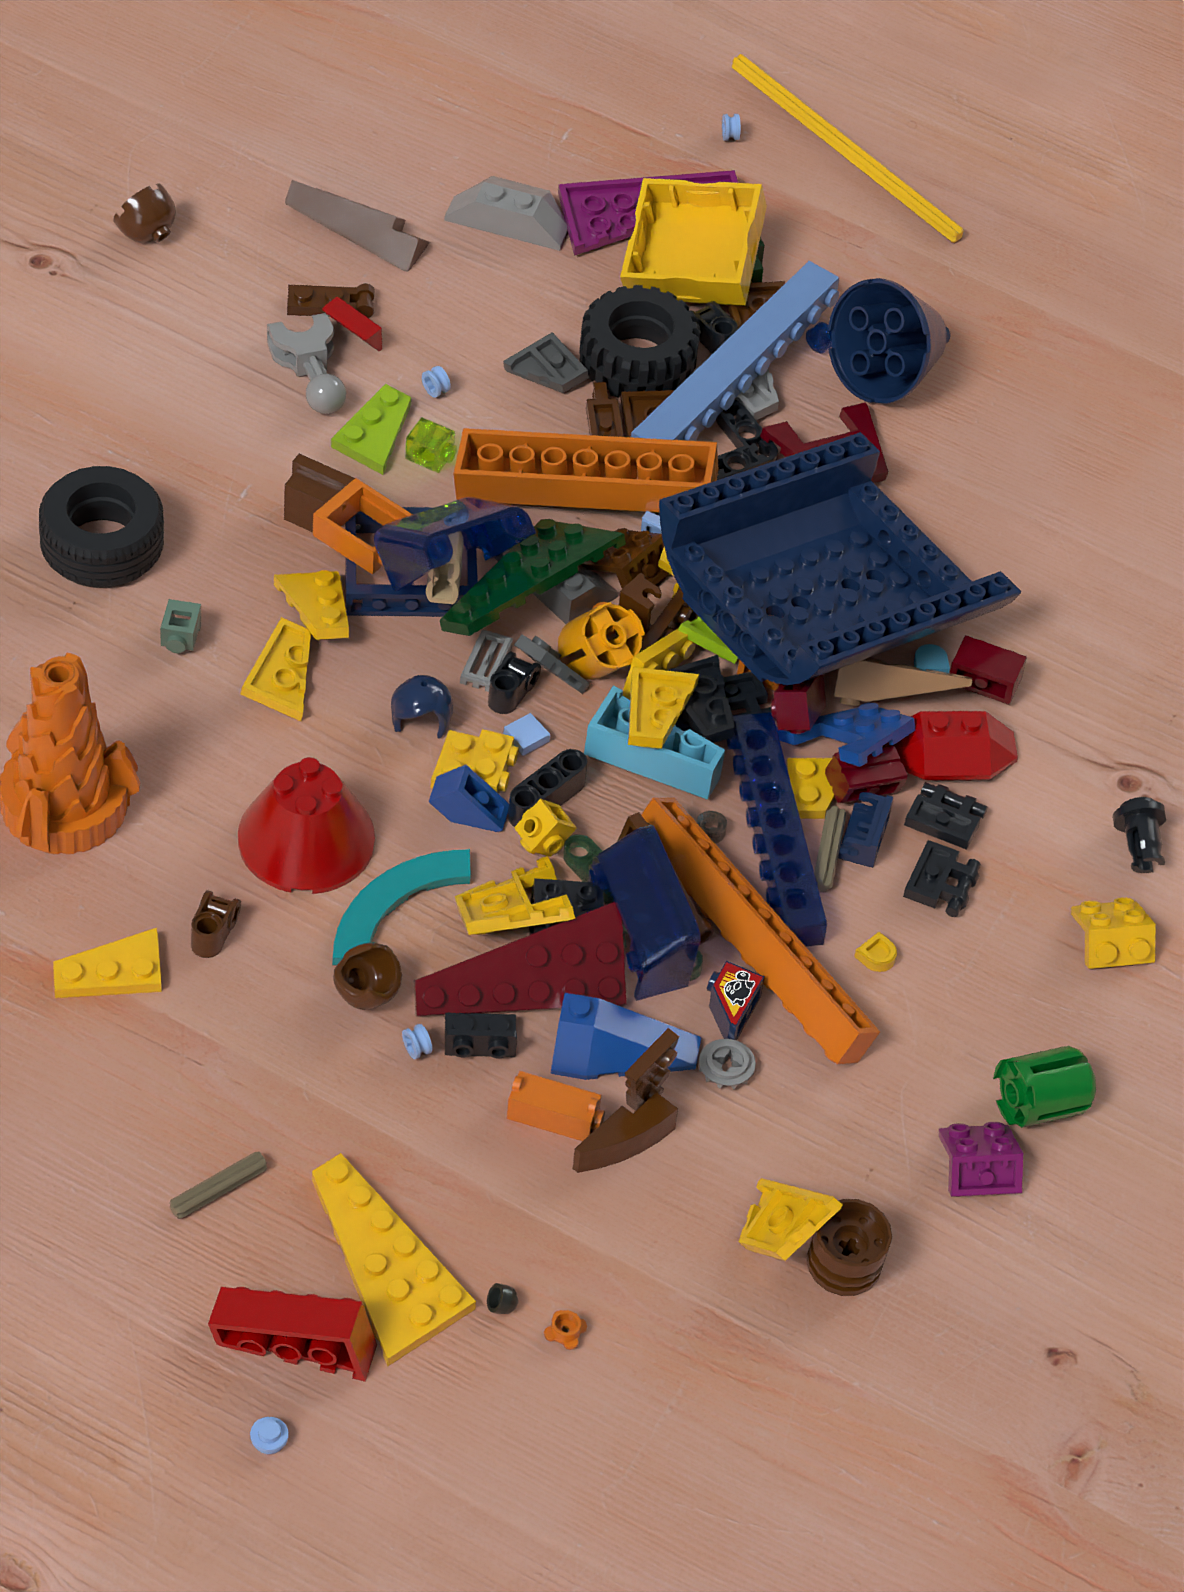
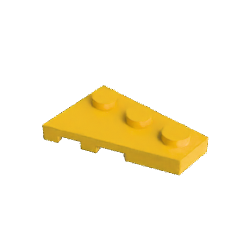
[274,570,349,640]
[622,628,696,700]
[628,667,699,749]
[53,927,162,998]

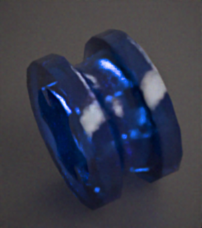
[806,322,832,354]

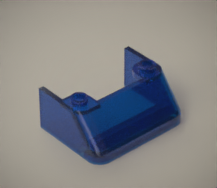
[588,825,700,1001]

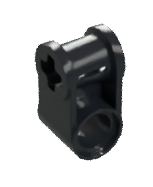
[692,301,738,354]
[488,651,541,714]

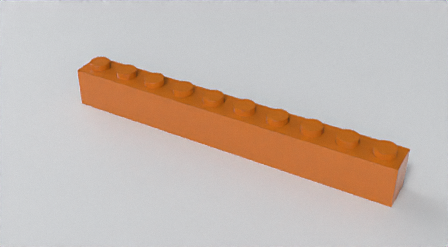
[641,798,880,1064]

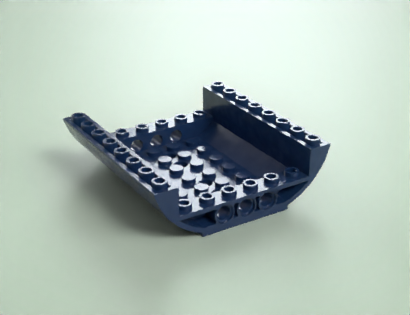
[659,432,1021,685]

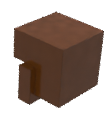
[284,453,355,532]

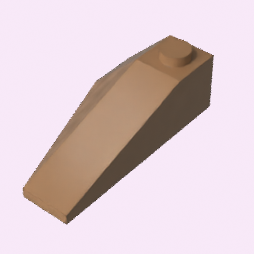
[834,658,972,706]

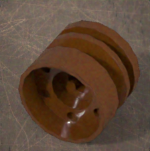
[807,1199,892,1296]

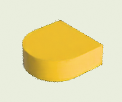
[854,932,897,972]

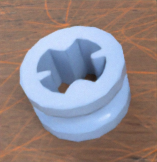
[722,114,741,141]
[421,366,451,398]
[402,1024,432,1059]

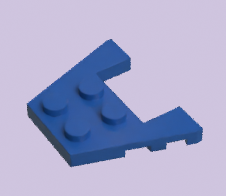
[775,703,915,767]

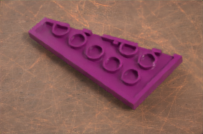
[558,170,738,256]

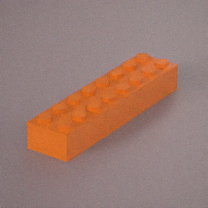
[453,428,719,512]

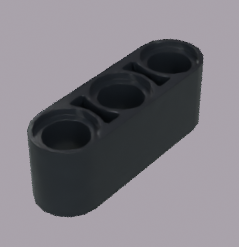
[508,749,588,827]

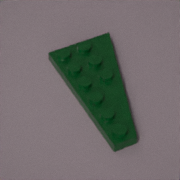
[440,519,626,636]

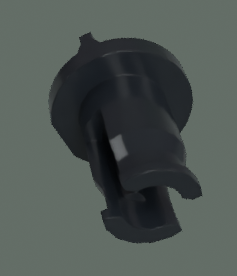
[1112,797,1166,873]

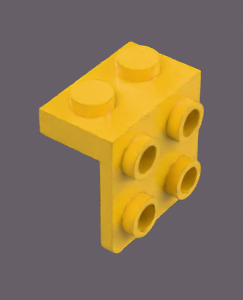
[1071,897,1156,969]

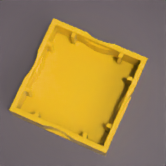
[620,178,767,305]

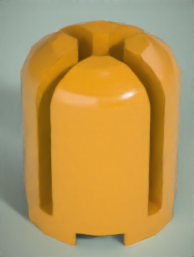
[558,602,645,680]

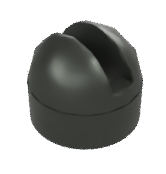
[487,1283,519,1314]

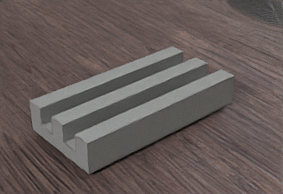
[460,629,513,692]

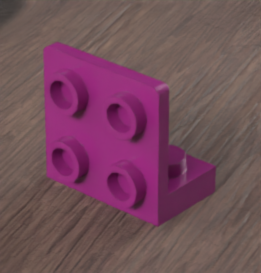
[938,1122,1023,1197]

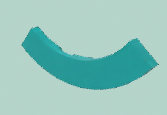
[332,849,471,965]

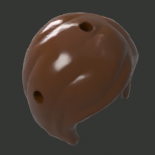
[333,942,402,1010]

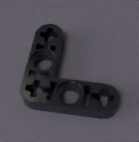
[716,400,778,480]

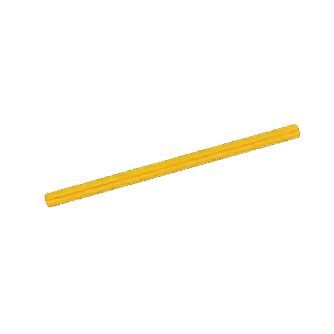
[732,54,964,243]

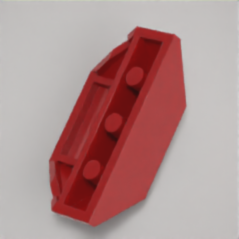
[883,711,1018,780]

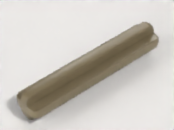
[812,806,846,892]
[170,1152,267,1219]

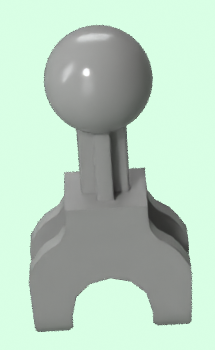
[267,313,346,414]

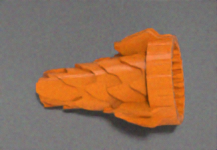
[0,653,140,855]

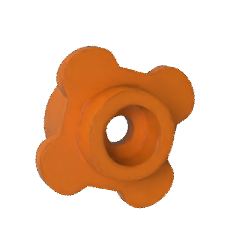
[544,1310,587,1350]

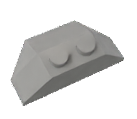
[444,176,568,251]

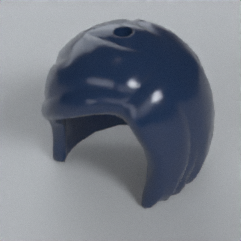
[391,675,453,739]

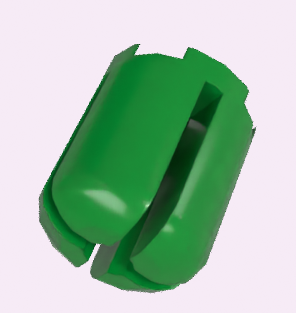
[993,1046,1096,1128]

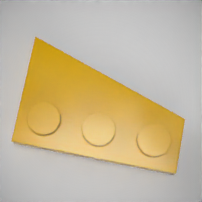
[240,617,311,721]

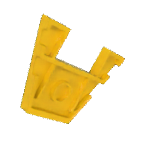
[454,856,575,935]

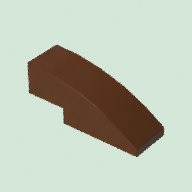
[572,1092,678,1173]

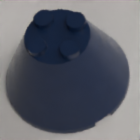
[828,278,951,404]

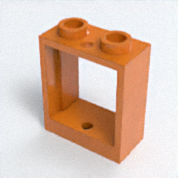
[313,478,416,575]

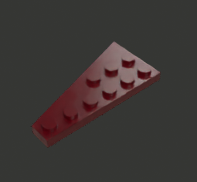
[414,899,627,1016]

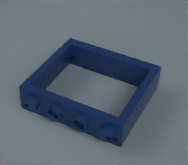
[345,507,478,617]

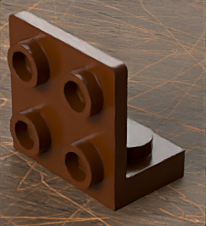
[581,528,669,589]

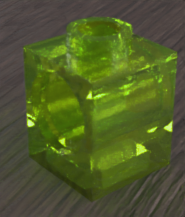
[405,417,457,473]

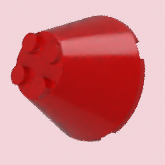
[238,757,375,894]

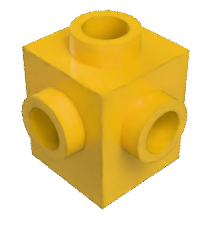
[514,799,577,857]

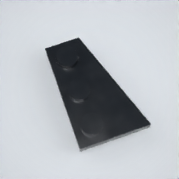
[665,655,735,743]

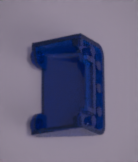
[374,497,536,592]

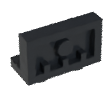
[445,1013,517,1059]

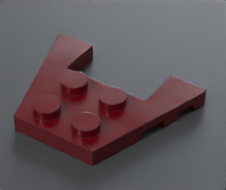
[760,402,889,483]

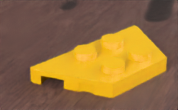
[738,1178,843,1261]

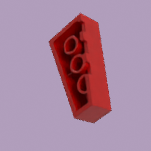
[208,1287,377,1382]

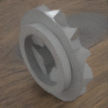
[699,1039,756,1090]

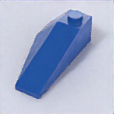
[551,993,701,1080]

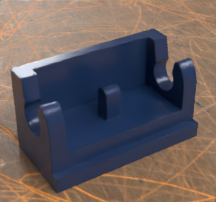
[838,792,893,868]

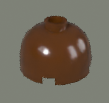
[113,183,176,243]

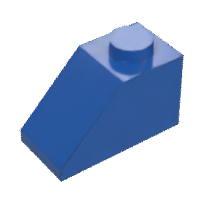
[429,764,509,832]

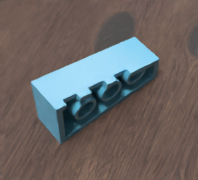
[584,685,725,800]

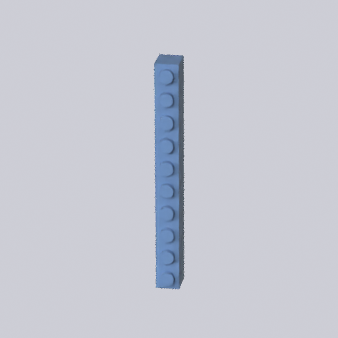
[631,261,839,441]

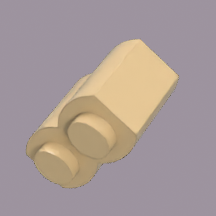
[426,528,464,604]

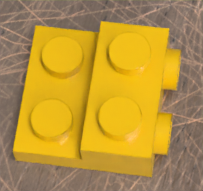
[430,729,519,794]

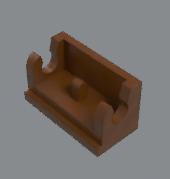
[616,573,662,639]

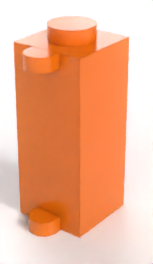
[507,1071,605,1141]

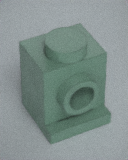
[160,599,201,653]

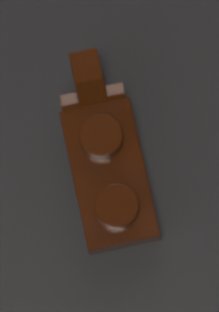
[586,382,624,437]

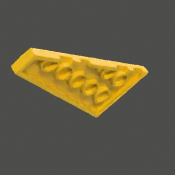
[312,1153,476,1367]

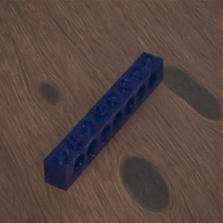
[726,712,827,947]

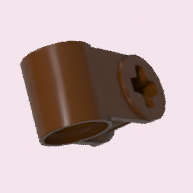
[191,890,241,958]

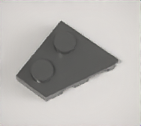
[503,332,589,393]
[514,634,590,694]

